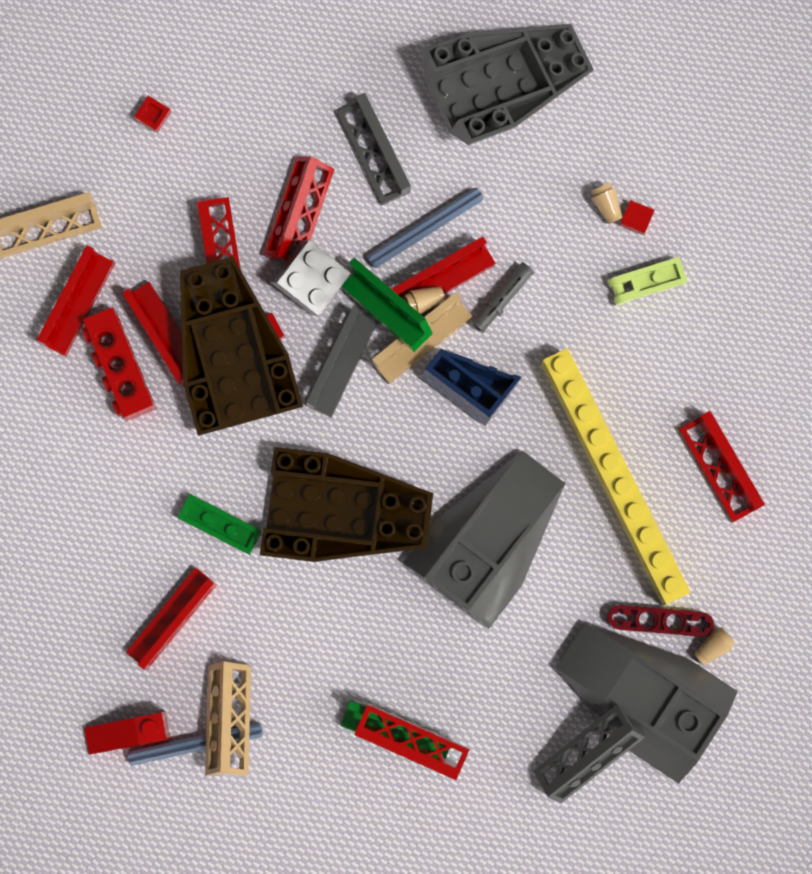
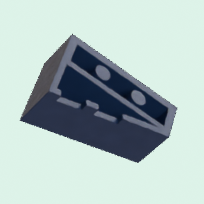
[421,349,521,426]

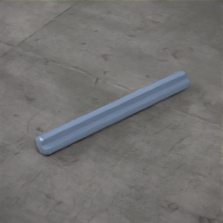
[368,188,483,268]
[127,723,263,766]

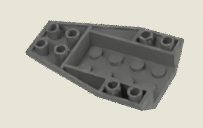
[422,24,594,146]
[402,450,566,629]
[555,622,738,784]

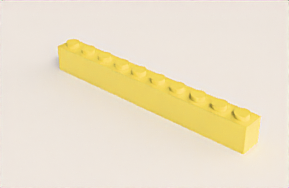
[541,348,691,605]

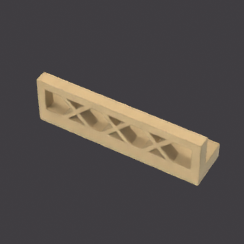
[0,192,102,259]
[372,292,472,385]
[205,661,251,777]

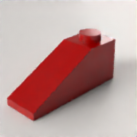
[84,712,171,755]

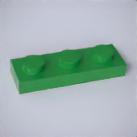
[177,494,263,555]

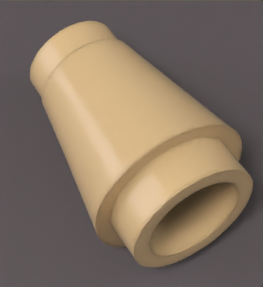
[591,183,623,224]
[403,286,445,314]
[694,627,736,666]

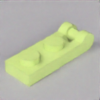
[607,257,688,306]

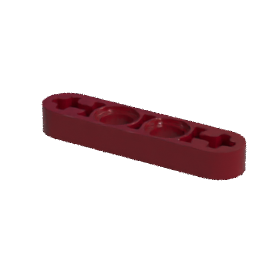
[607,605,714,637]

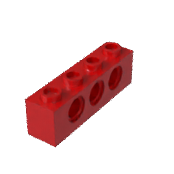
[82,307,157,421]

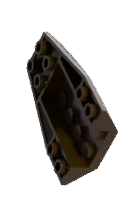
[180,256,303,436]
[260,447,433,562]

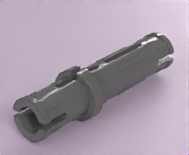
[470,262,535,333]

